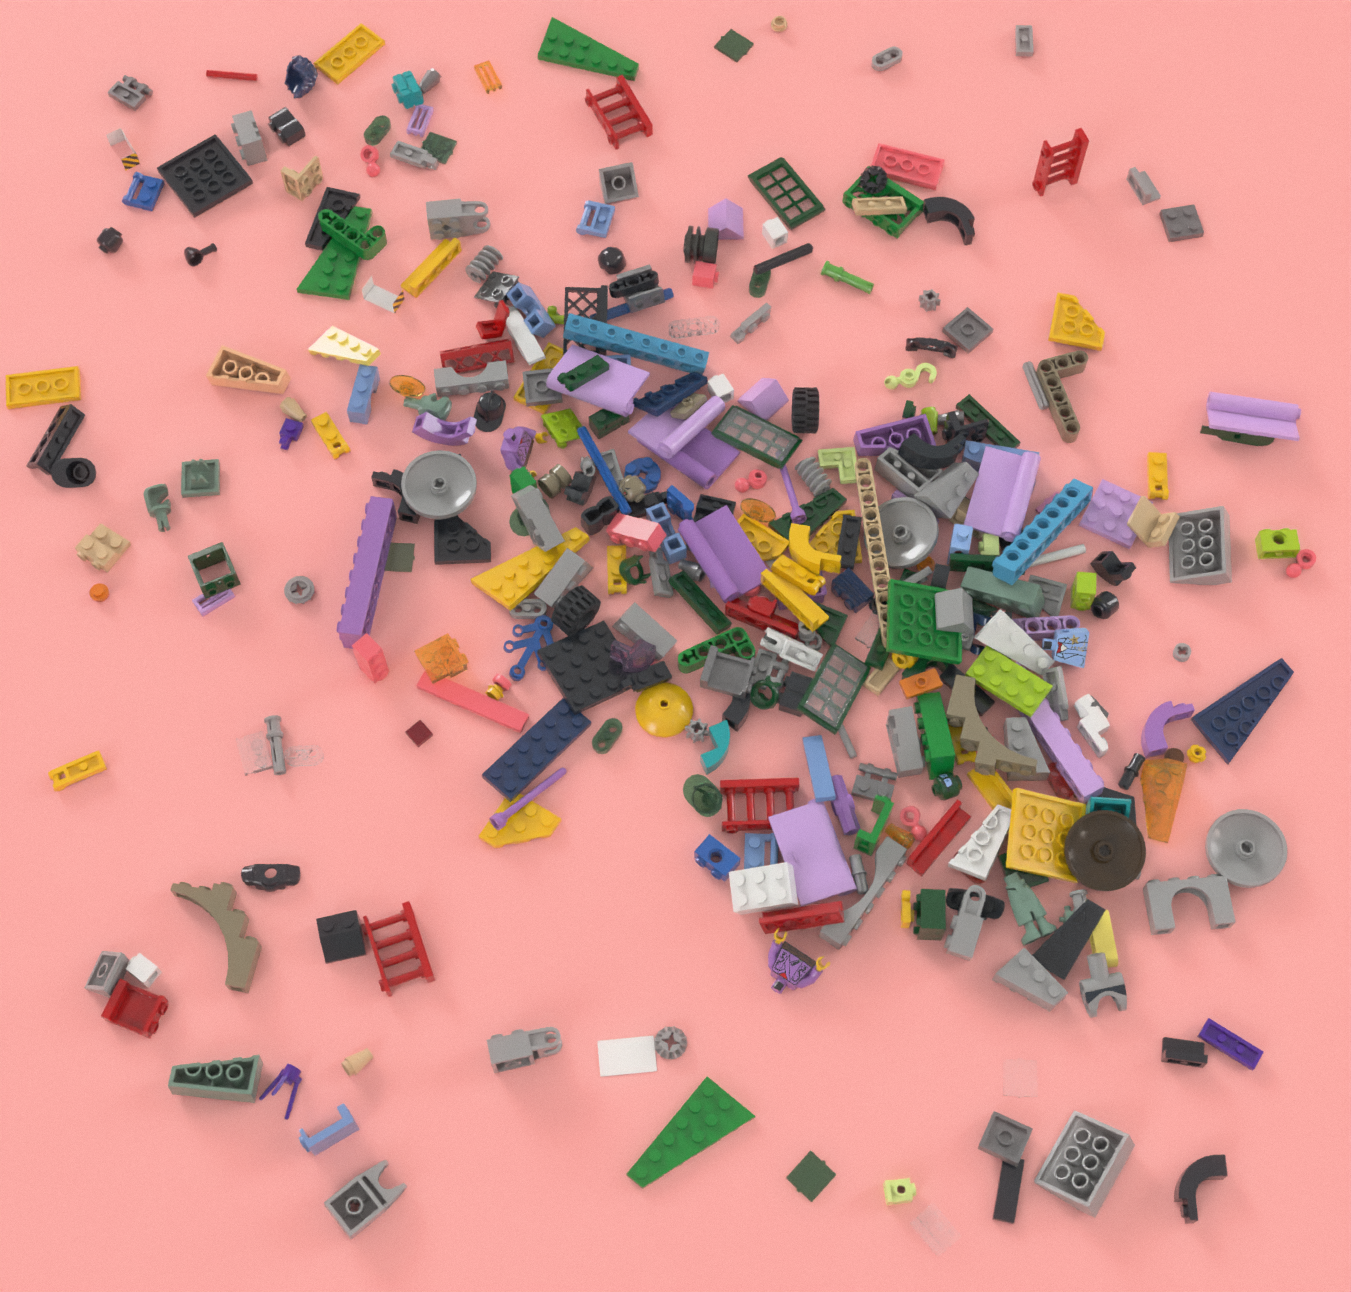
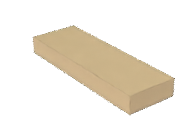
[852,196,907,216]

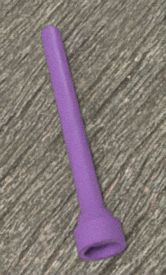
[775,451,807,524]
[489,767,567,830]

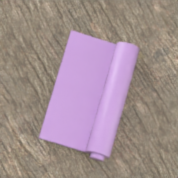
[546,344,650,417]
[1206,391,1301,441]
[628,392,725,459]
[964,446,1041,542]
[768,799,857,907]

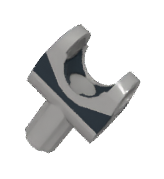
[1079,952,1127,1018]

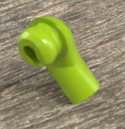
[547,305,564,324]

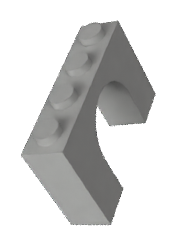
[1143,874,1236,935]

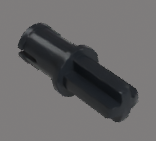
[1118,753,1146,790]

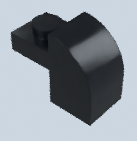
[564,471,597,506]
[1090,551,1137,586]

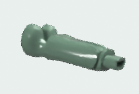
[1003,872,1057,946]

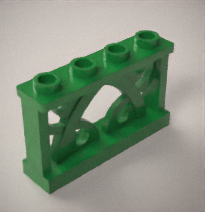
[842,165,924,239]

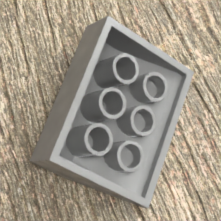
[1169,506,1232,585]
[1034,1110,1135,1218]

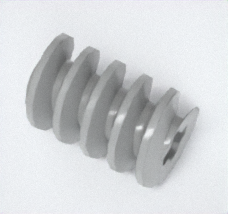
[465,245,503,284]
[794,456,832,497]

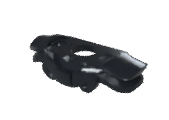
[905,337,958,358]
[241,864,300,892]
[946,888,1005,920]

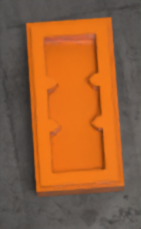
[899,668,943,700]

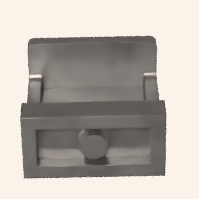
[616,264,665,313]
[700,645,758,699]

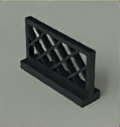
[563,285,608,356]

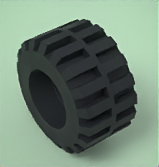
[791,387,819,434]
[551,585,601,637]

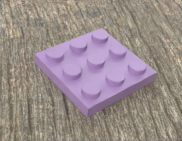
[1079,479,1153,549]

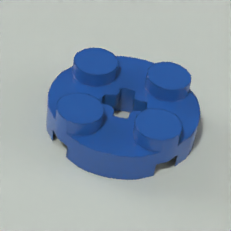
[624,457,661,494]

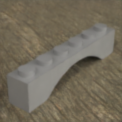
[819,836,907,950]

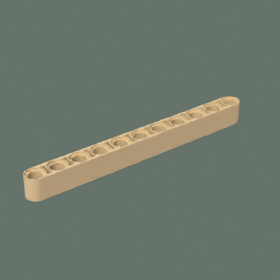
[855,458,890,648]

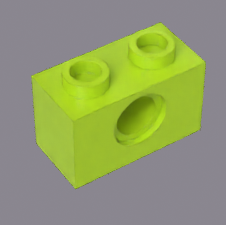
[1255,528,1300,559]
[1070,572,1096,611]

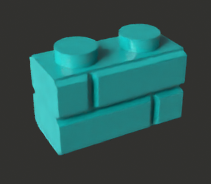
[391,70,424,109]

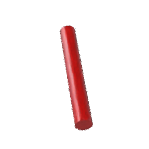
[206,70,258,81]

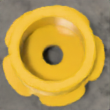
[485,684,504,701]
[1187,744,1206,763]

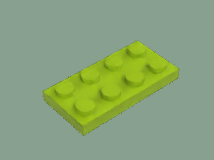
[965,645,1053,718]

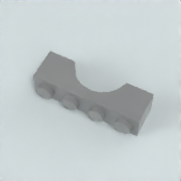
[434,360,509,397]

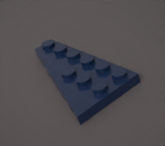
[1191,658,1294,765]

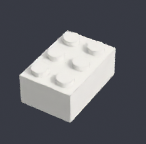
[729,862,798,915]

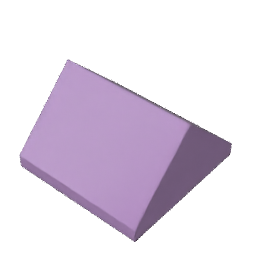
[708,198,744,240]
[737,377,789,421]

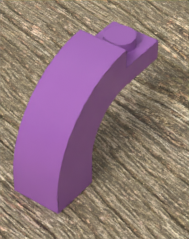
[412,412,477,446]
[1141,701,1195,758]

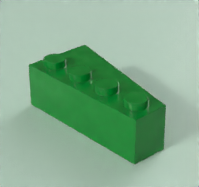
[913,692,955,780]

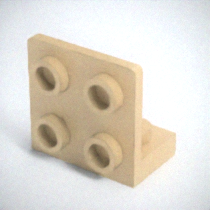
[280,155,323,201]
[1127,496,1180,548]

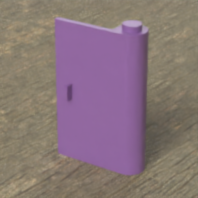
[637,428,740,490]
[678,505,768,603]

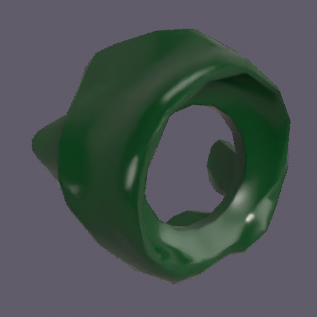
[619,554,651,585]
[750,675,782,710]

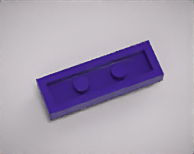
[1197,1018,1264,1071]

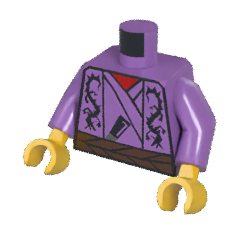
[500,426,549,477]
[768,928,831,994]

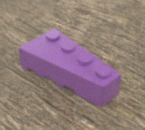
[853,414,936,456]

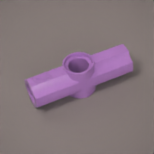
[831,775,861,836]

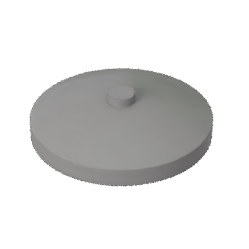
[401,450,477,519]
[863,497,939,569]
[1205,809,1288,888]

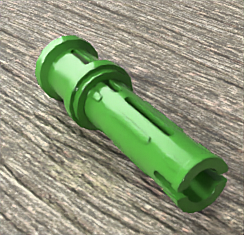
[821,260,874,294]

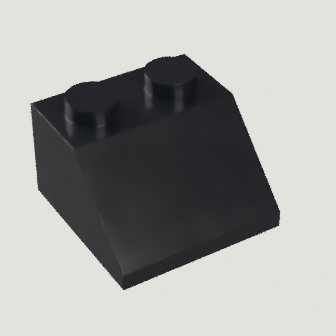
[316,910,366,964]

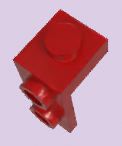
[476,300,510,340]

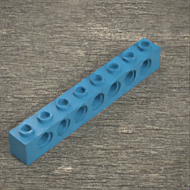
[563,313,709,375]
[992,478,1093,585]

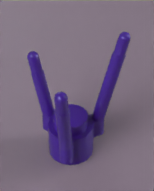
[259,1063,302,1120]

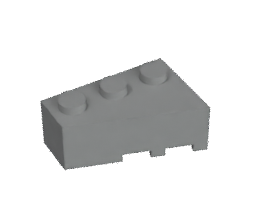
[874,447,944,499]
[914,462,979,519]
[511,485,564,552]
[534,548,594,609]

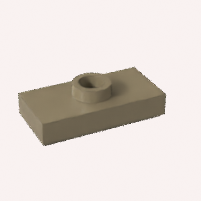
[670,393,708,420]

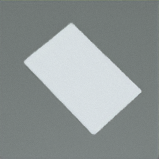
[597,1035,657,1077]

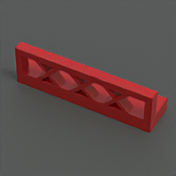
[439,338,515,373]
[725,598,799,640]
[906,799,971,876]
[759,901,844,934]

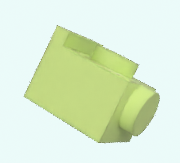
[978,533,1000,556]
[883,1178,916,1205]

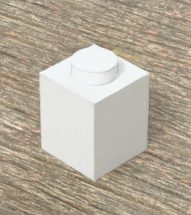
[762,217,788,249]
[707,373,734,403]
[126,953,162,988]

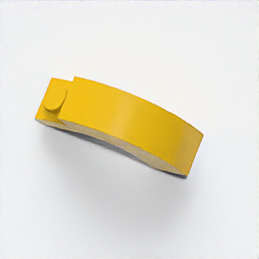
[789,523,841,576]

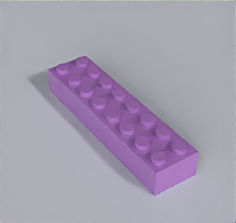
[336,496,397,649]

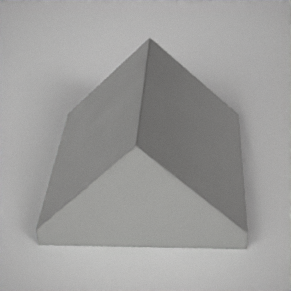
[598,162,639,204]
[935,587,974,634]
[84,951,129,998]

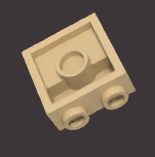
[75,523,131,573]

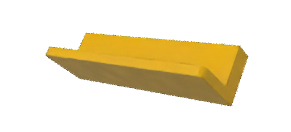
[401,237,462,298]
[761,568,829,632]
[967,768,1013,810]

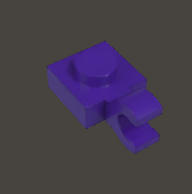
[279,418,304,450]

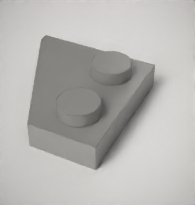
[1028,574,1067,616]

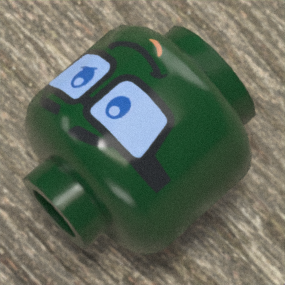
[931,772,962,801]

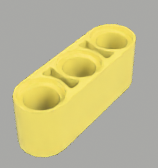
[1089,909,1118,968]

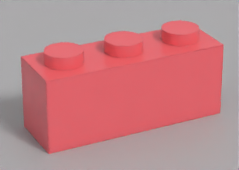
[606,513,667,552]
[352,633,389,683]

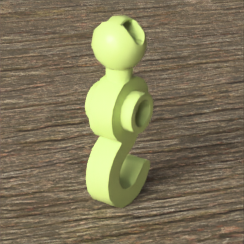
[884,363,937,390]

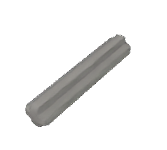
[1022,361,1049,410]

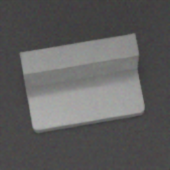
[1126,166,1161,205]

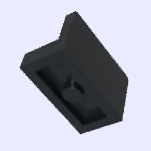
[1161,1037,1208,1068]

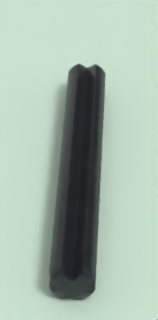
[753,243,813,275]

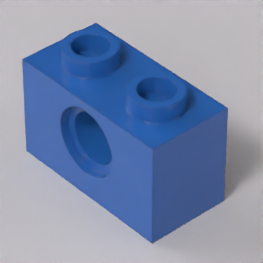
[694,834,741,882]

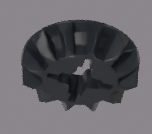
[859,165,888,194]

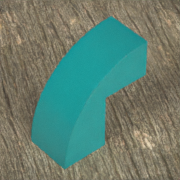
[700,720,730,775]

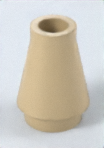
[280,397,307,422]
[341,1048,374,1077]

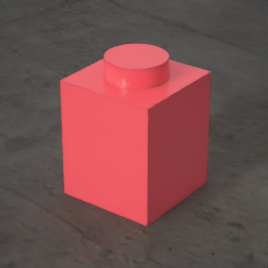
[692,261,719,289]

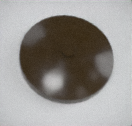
[1064,810,1146,891]

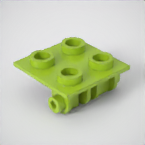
[541,408,582,449]

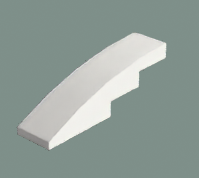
[506,305,545,365]

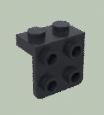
[941,411,989,446]

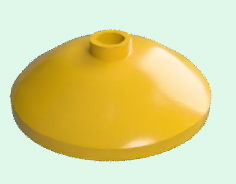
[635,682,693,738]

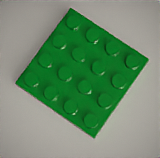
[886,579,962,665]

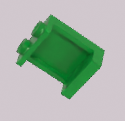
[853,795,894,856]

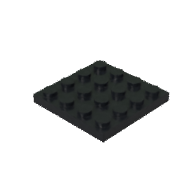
[157,134,253,218]
[537,621,636,715]

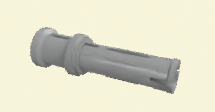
[264,715,286,775]

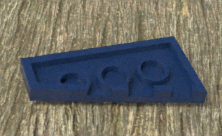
[633,372,708,417]

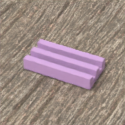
[406,104,434,137]
[192,589,235,617]

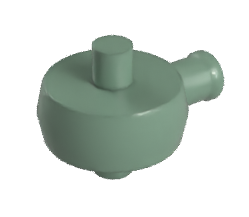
[1059,906,1074,924]

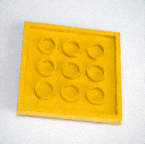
[1006,788,1086,883]

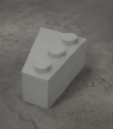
[231,110,268,166]
[612,602,677,661]
[885,706,925,778]
[1003,717,1050,781]
[992,947,1068,1012]

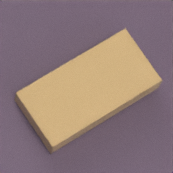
[863,657,901,697]

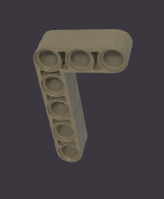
[1036,350,1088,443]

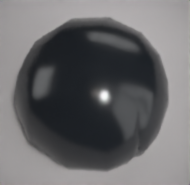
[598,247,626,275]

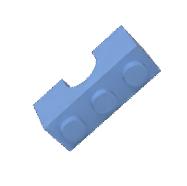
[507,282,556,338]
[347,364,380,424]
[646,502,687,565]

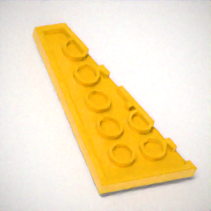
[470,527,590,611]

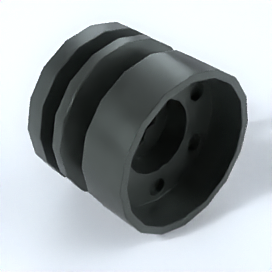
[683,225,719,264]

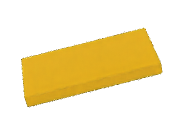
[313,23,385,85]
[513,342,564,414]
[5,366,81,409]

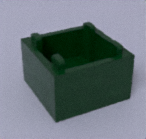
[913,889,946,941]

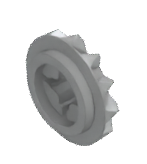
[284,576,315,605]
[654,1026,687,1059]

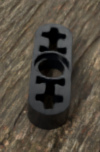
[609,270,659,298]

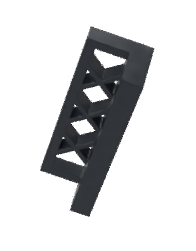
[26,404,85,475]

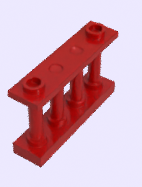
[584,75,653,150]
[1032,127,1090,197]
[720,778,800,834]
[361,901,435,997]

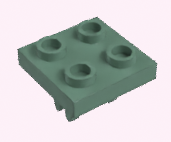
[181,459,220,498]

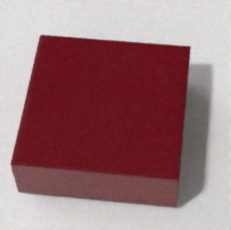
[405,720,433,747]

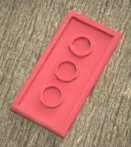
[871,143,945,190]

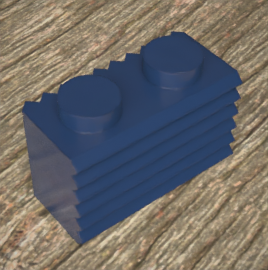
[831,568,874,613]

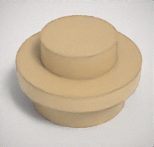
[771,15,788,32]

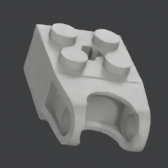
[426,198,491,240]
[944,885,986,961]
[487,1027,562,1073]
[324,1160,408,1240]

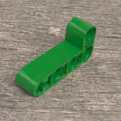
[318,209,387,260]
[678,627,755,674]

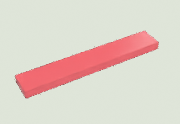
[416,670,529,733]

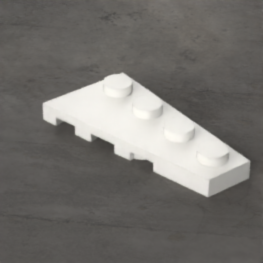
[974,609,1055,675]
[948,805,1011,881]

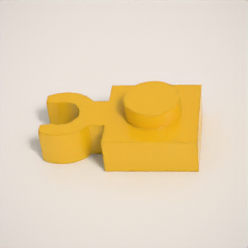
[901,890,914,928]

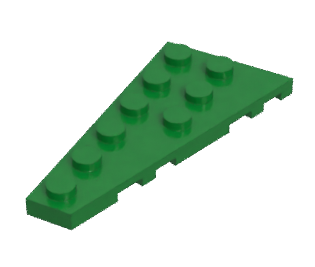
[537,17,639,81]
[297,206,372,300]
[626,1076,756,1189]

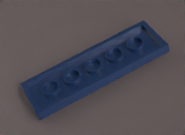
[482,698,591,802]

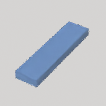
[802,735,836,802]

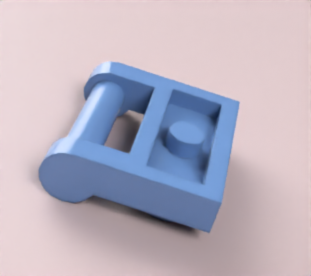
[576,200,615,238]
[744,833,778,869]

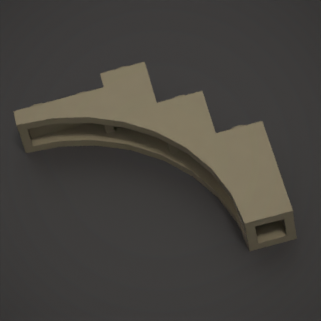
[946,675,1038,776]
[170,882,262,993]

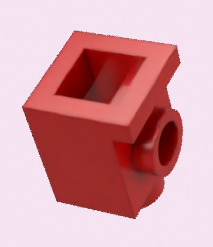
[747,595,778,619]

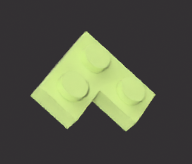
[818,447,857,484]

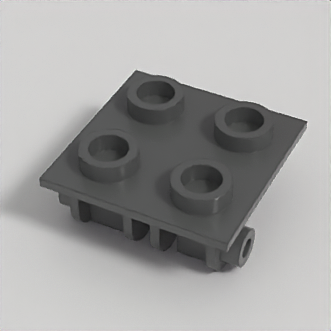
[474,271,519,308]

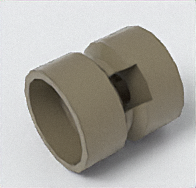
[537,464,572,499]

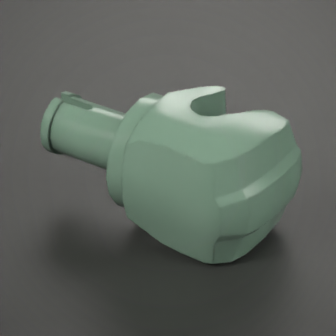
[403,393,452,421]
[143,484,171,532]

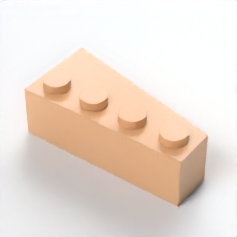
[206,345,291,394]

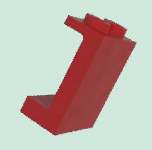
[101,978,169,1039]

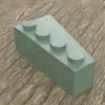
[960,566,1045,618]
[168,1055,263,1103]

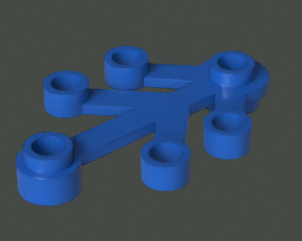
[503,615,554,681]

